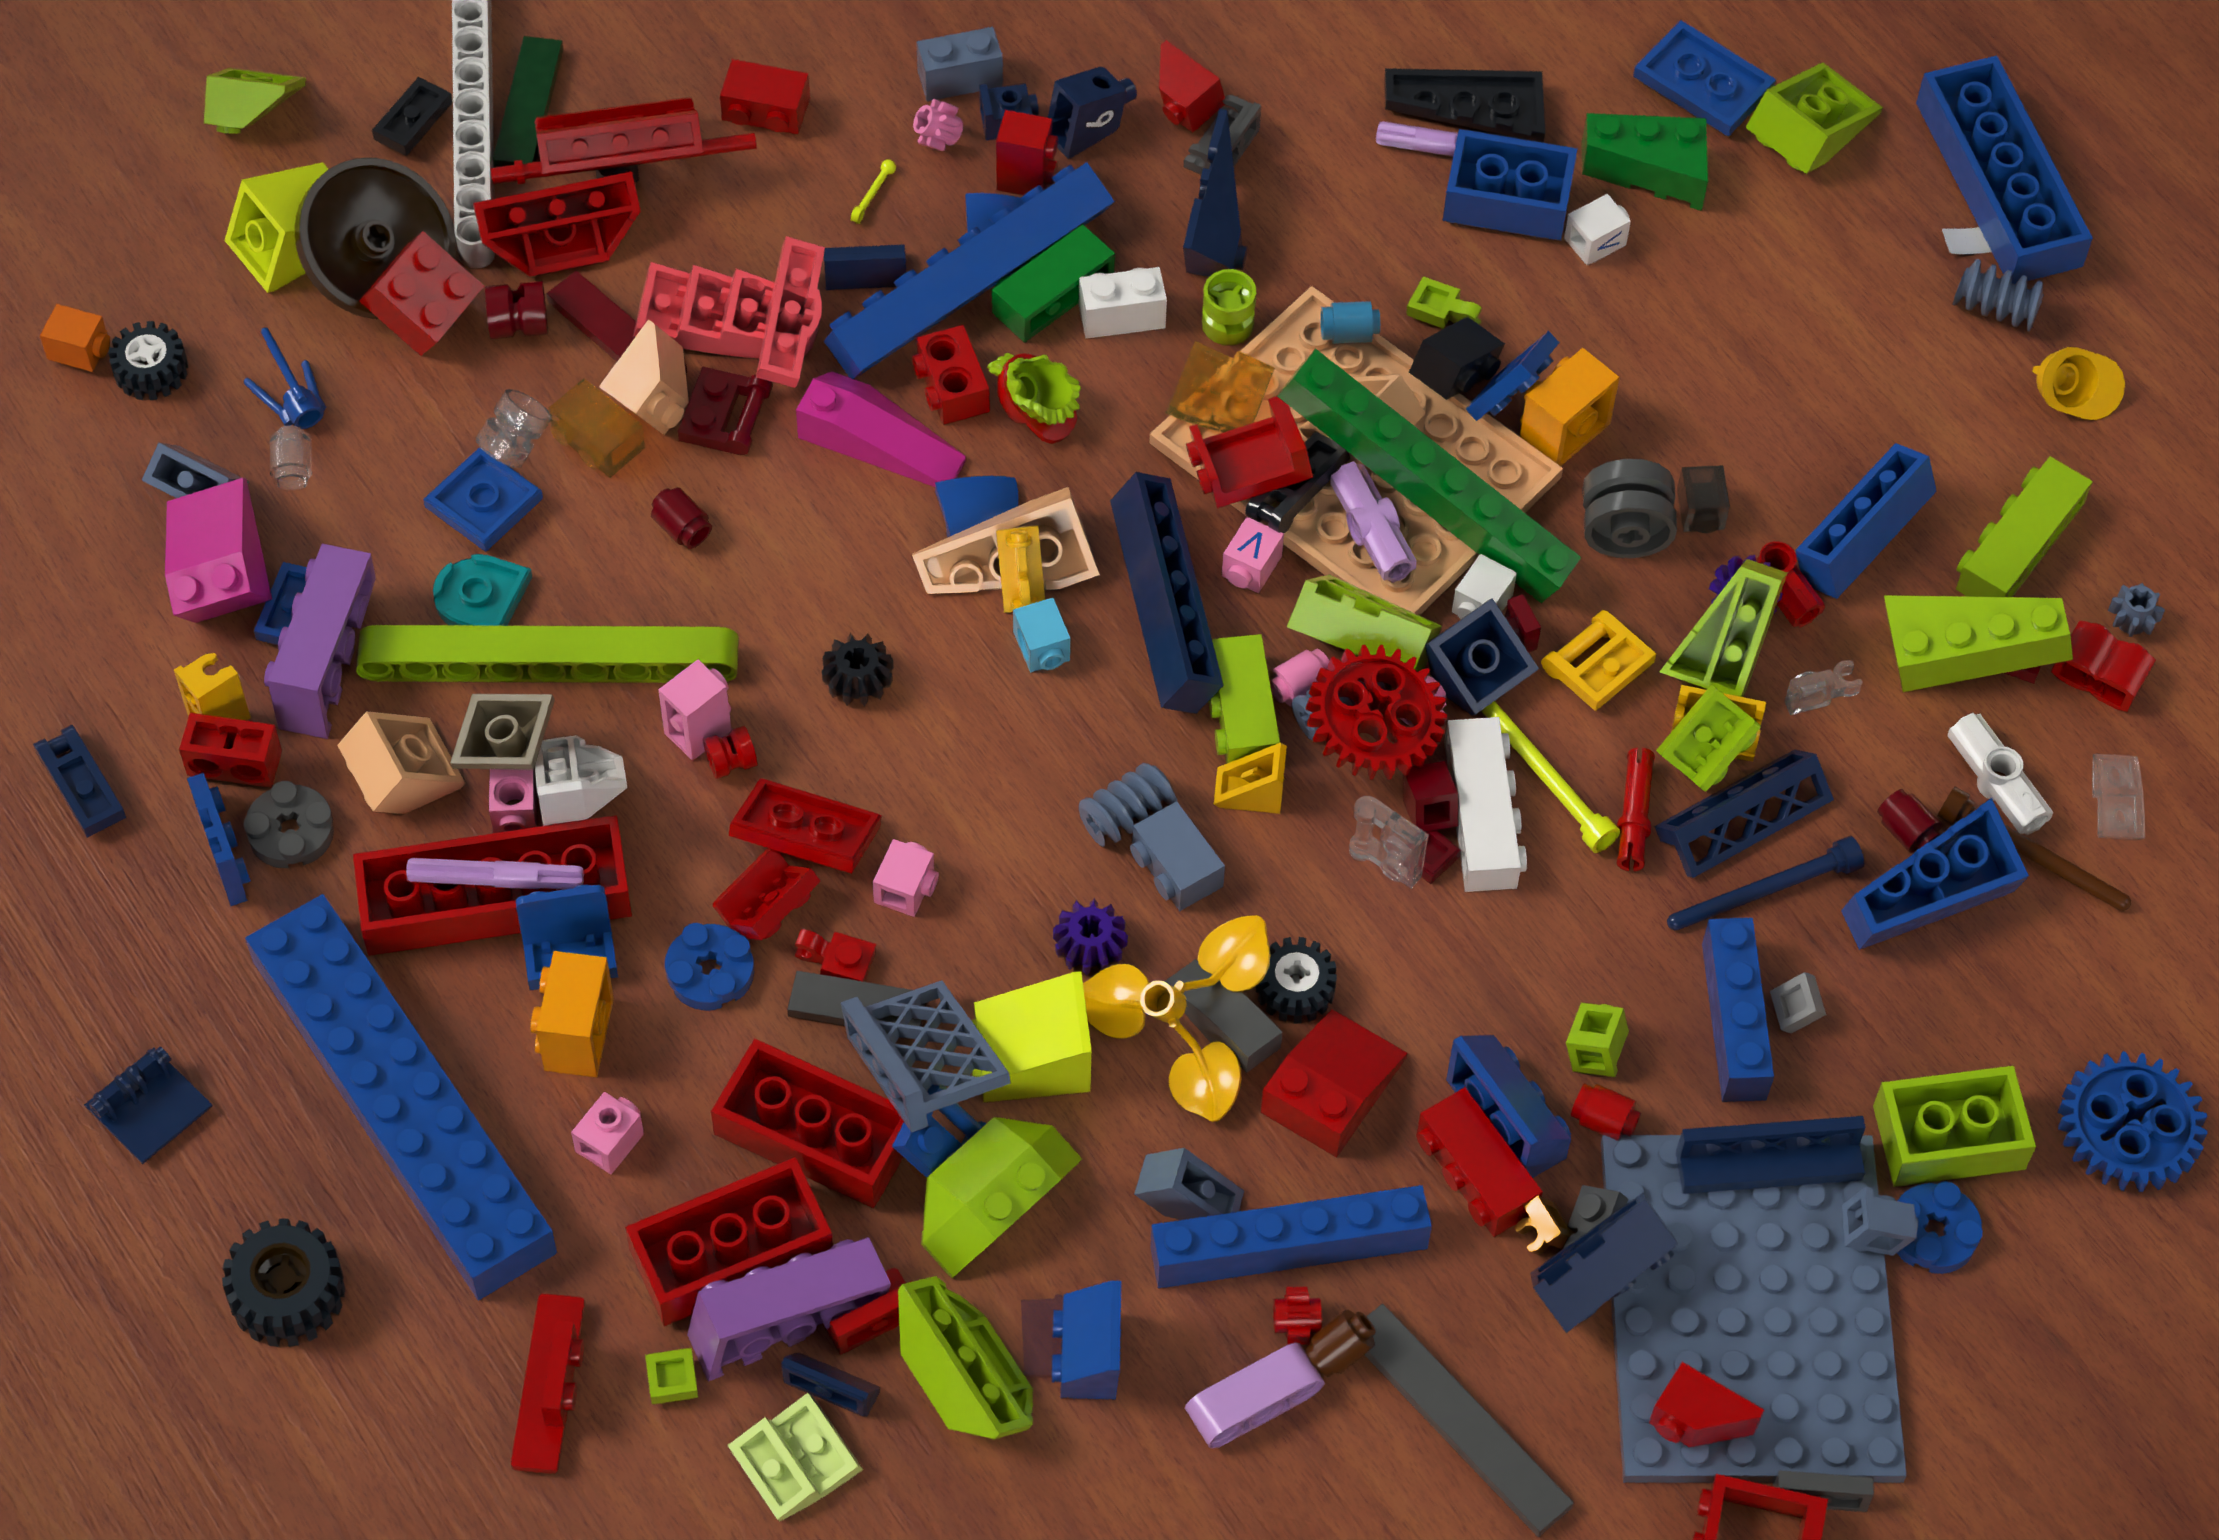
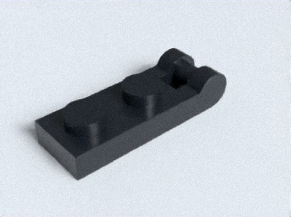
[1245,431,1350,533]

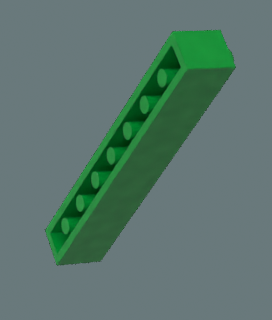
[1277,349,1581,603]

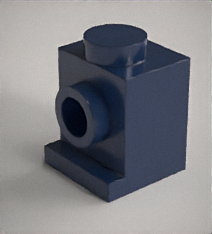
[979,84,1039,140]

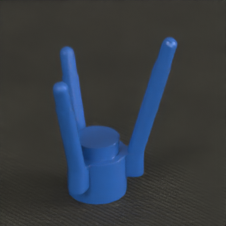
[244,327,326,429]

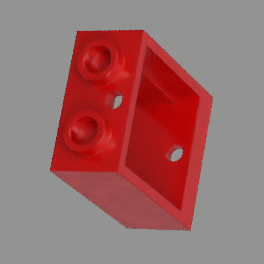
[1692,1474,1828,1540]

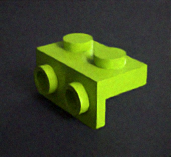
[1656,684,1761,792]

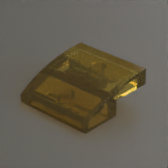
[1165,341,1275,432]

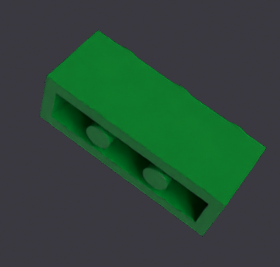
[992,224,1115,343]

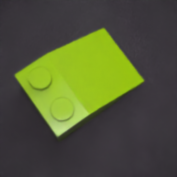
[1745,62,1883,174]

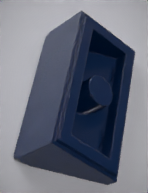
[781,1353,880,1417]

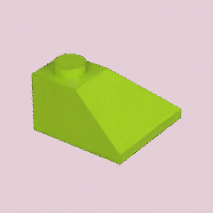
[204,68,306,134]

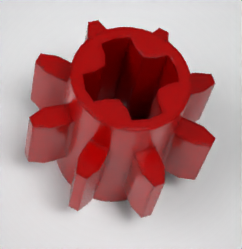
[1273,1286,1322,1345]

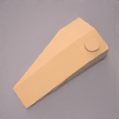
[912,487,1100,594]

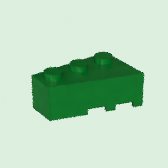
[1582,113,1708,211]

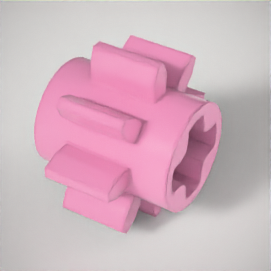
[913,99,963,151]

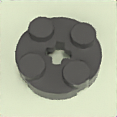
[244,781,334,868]

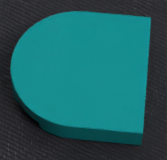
[433,554,533,626]

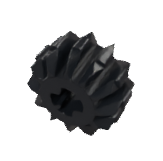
[821,632,894,707]

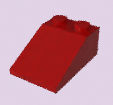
[1261,1009,1408,1158]

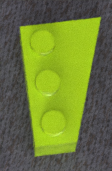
[1287,574,1442,672]

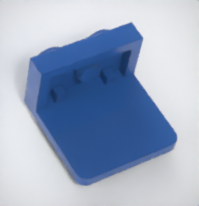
[516,885,618,991]

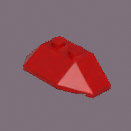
[473,172,641,277]

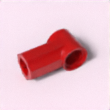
[1757,541,1825,628]

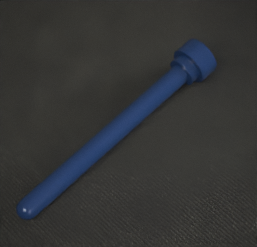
[1667,836,1865,931]

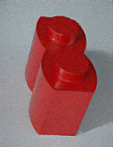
[2051,620,2156,712]

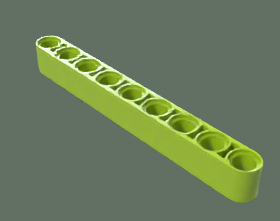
[356,625,739,683]

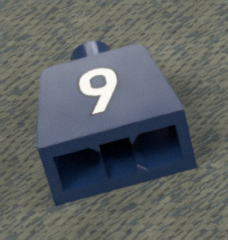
[1048,67,1137,159]

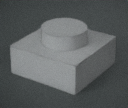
[1770,972,1826,1034]

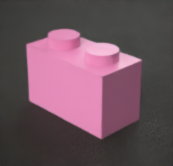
[658,659,731,761]

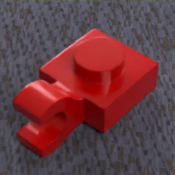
[795,929,876,982]

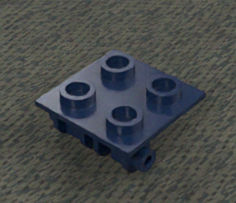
[84,1047,213,1164]

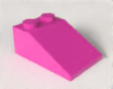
[165,478,272,623]

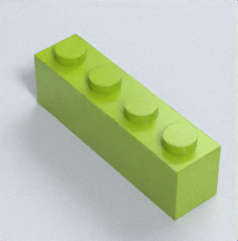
[1956,456,2093,597]

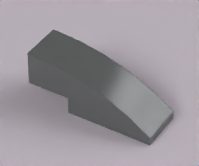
[1164,959,1282,1073]

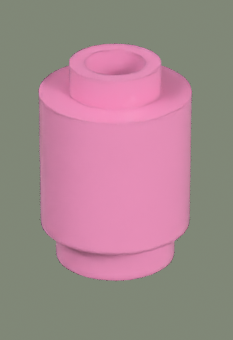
[1270,649,1329,707]

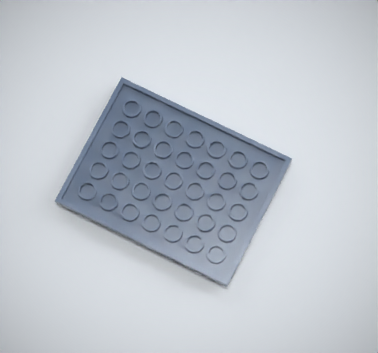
[1601,1135,1907,1483]

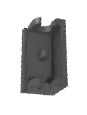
[1184,95,1261,175]

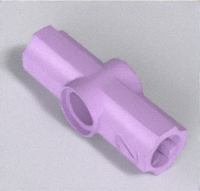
[1330,461,1417,583]

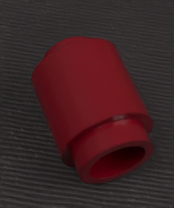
[651,487,712,549]
[1877,789,1942,853]

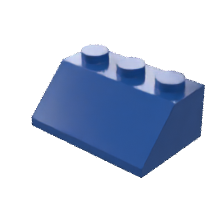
[1446,1035,1571,1178]

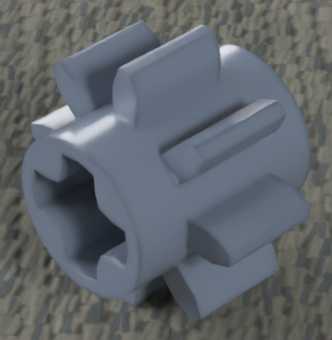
[2108,583,2165,637]

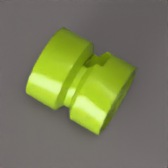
[1202,269,1256,345]

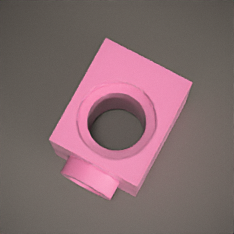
[489,769,538,833]

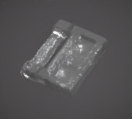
[1349,796,1428,889]

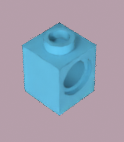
[1013,598,1071,673]

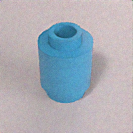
[1320,301,1380,344]

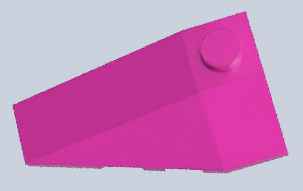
[796,371,966,487]

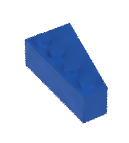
[1841,798,2029,950]

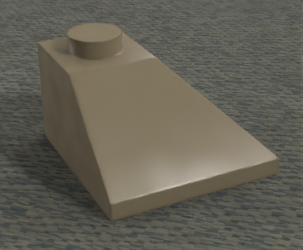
[450,694,555,770]

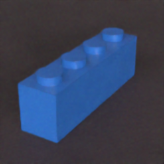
[1795,443,1937,599]
[1702,918,1774,1102]

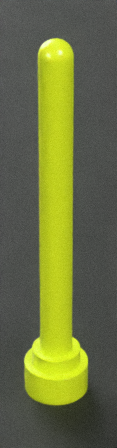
[1481,701,1620,853]

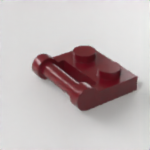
[678,366,773,455]

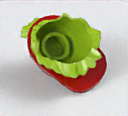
[987,353,1081,444]

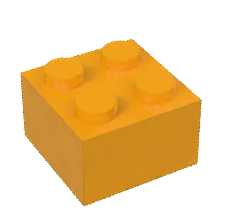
[1519,348,1620,466]
[531,951,614,1078]

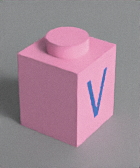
[1222,517,1284,593]

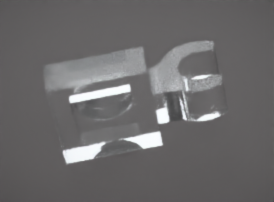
[1784,660,1863,716]

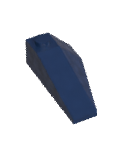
[1183,109,1248,277]

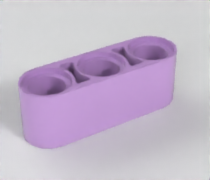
[1185,1343,1325,1449]

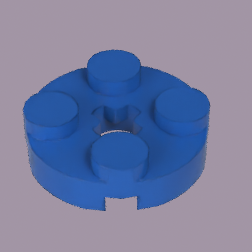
[665,923,754,1011]
[1897,1181,1983,1274]

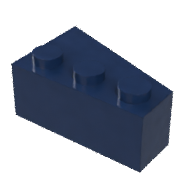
[1530,1193,1678,1333]

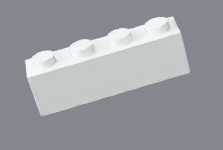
[1444,717,1527,892]

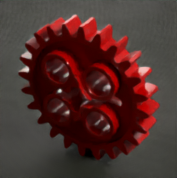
[1305,645,1448,780]

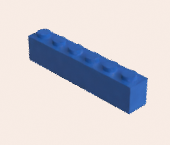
[1150,1185,1432,1289]

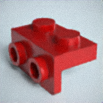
[713,848,821,941]

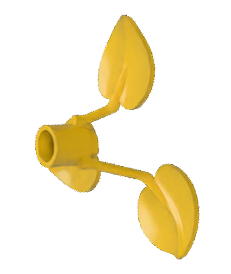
[1083,915,1270,1122]

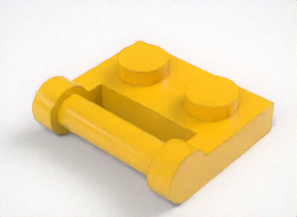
[1541,610,1656,711]

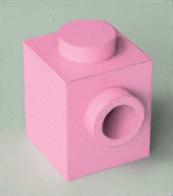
[873,839,939,917]
[571,1092,644,1175]

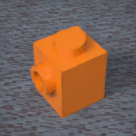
[40,304,110,372]

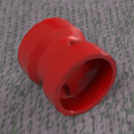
[703,725,758,779]

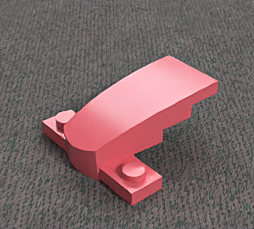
[633,236,825,388]

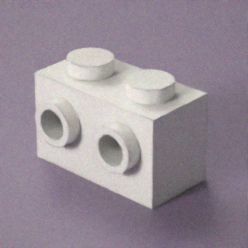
[1079,267,1167,339]

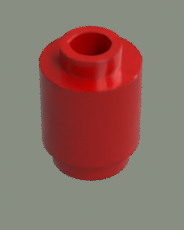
[1570,1083,1641,1141]

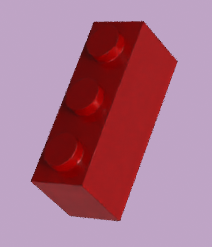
[1416,1087,1543,1237]

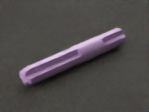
[1376,121,1458,156]
[406,858,584,889]

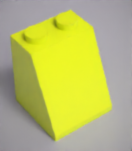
[224,162,329,293]
[971,972,1092,1102]

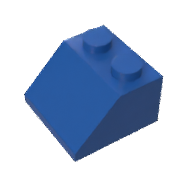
[1051,1280,1121,1400]

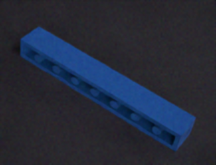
[824,162,1115,379]

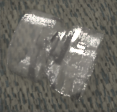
[476,389,552,468]

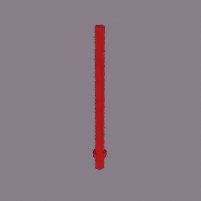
[490,133,757,185]

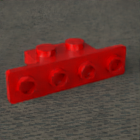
[511,1293,585,1474]

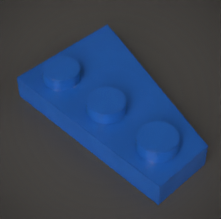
[187,773,251,906]

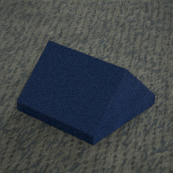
[1425,598,1539,716]

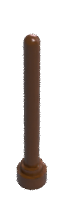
[1937,786,2131,911]

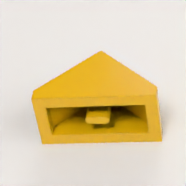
[1214,742,1287,814]

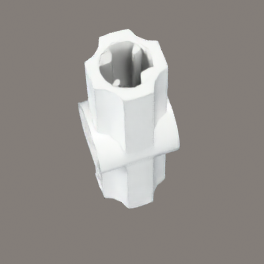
[1947,713,2053,835]

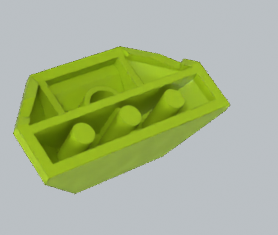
[921,1117,1082,1279]
[898,1276,1033,1439]

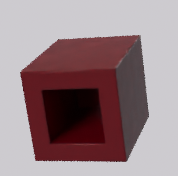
[1403,761,1458,834]

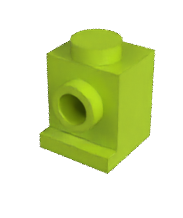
[1566,1002,1629,1077]

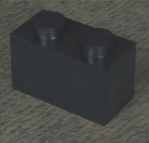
[1409,316,1505,400]

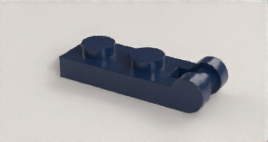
[33,725,126,838]

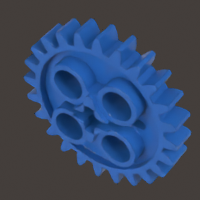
[2058,1051,2208,1193]

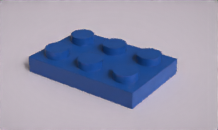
[1633,20,1776,137]

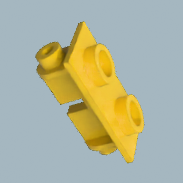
[996,525,1045,613]

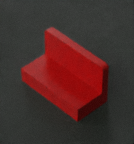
[822,1268,913,1355]

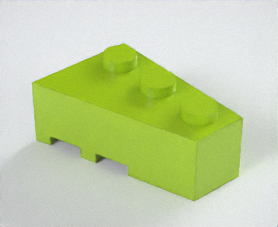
[1659,559,1787,697]

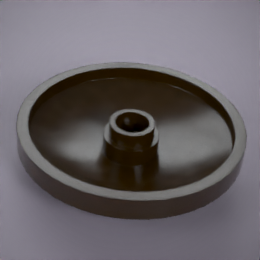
[295,158,456,319]

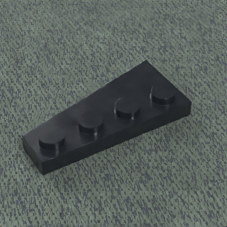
[1384,68,1545,143]

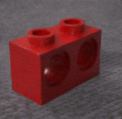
[912,325,990,425]
[179,713,282,788]

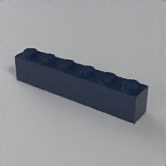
[1110,472,1224,714]

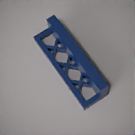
[1654,749,1834,878]
[1676,1116,1865,1194]

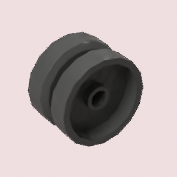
[1582,459,1677,558]

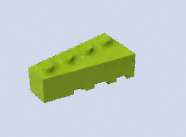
[1884,595,2073,692]

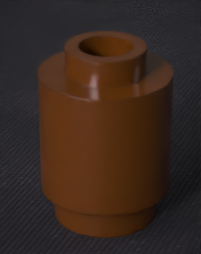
[1306,1310,1376,1377]

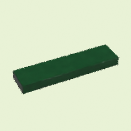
[493,36,564,167]

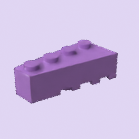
[264,543,376,739]
[687,1237,891,1382]

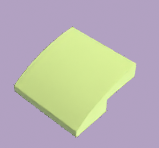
[727,1393,863,1521]

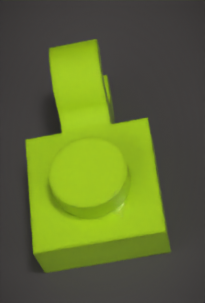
[1407,276,1482,329]

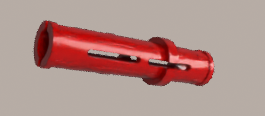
[1616,747,1655,871]

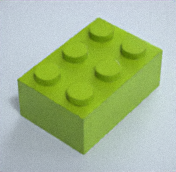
[1873,1065,2036,1187]

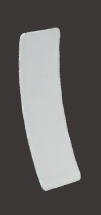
[1942,227,1992,254]

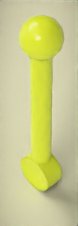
[851,159,896,224]

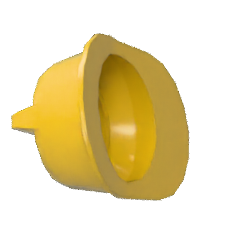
[2032,347,2125,420]

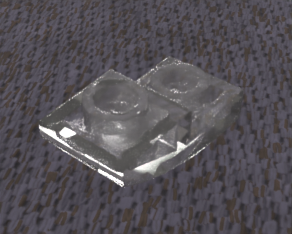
[2092,754,2145,840]

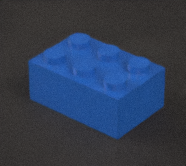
[1443,129,1578,241]

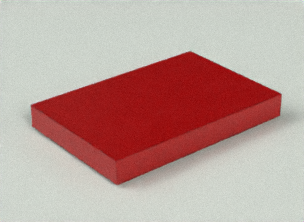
[728,778,882,874]

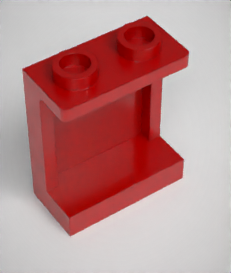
[1186,396,1313,509]

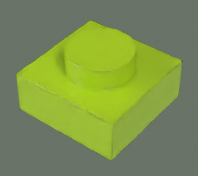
[645,1348,698,1405]

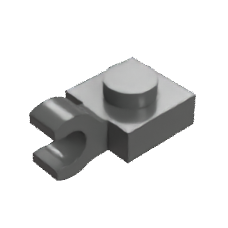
[1564,1185,1628,1248]

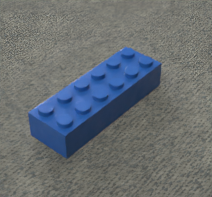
[1916,55,2093,284]

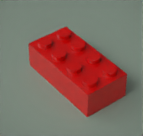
[711,1038,904,1208]
[625,1157,833,1327]

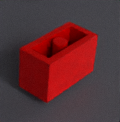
[720,59,810,135]
[996,110,1058,195]

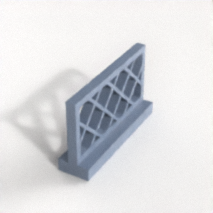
[841,980,1011,1133]

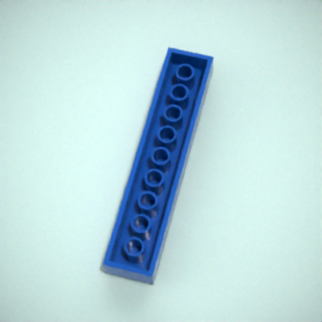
[245,894,557,1301]

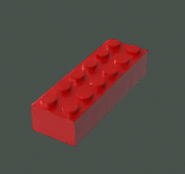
[353,815,632,956]

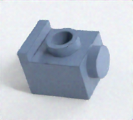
[1842,1187,1918,1256]

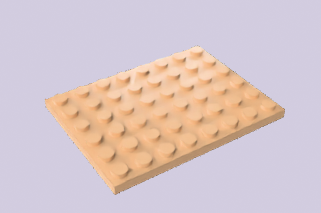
[1149,286,1563,616]

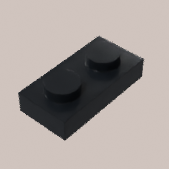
[372,76,453,156]

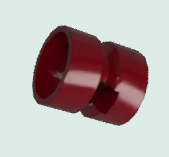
[485,281,548,339]

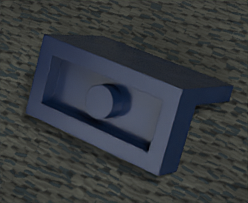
[824,244,906,290]

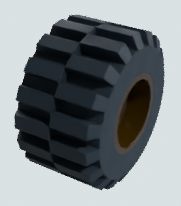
[222,1218,345,1347]

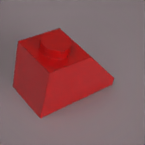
[1159,40,1225,133]
[1649,1362,1764,1447]

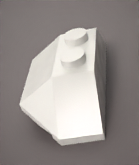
[535,735,627,826]

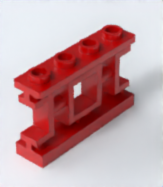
[535,97,703,174]

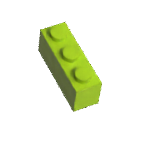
[1209,634,1280,764]

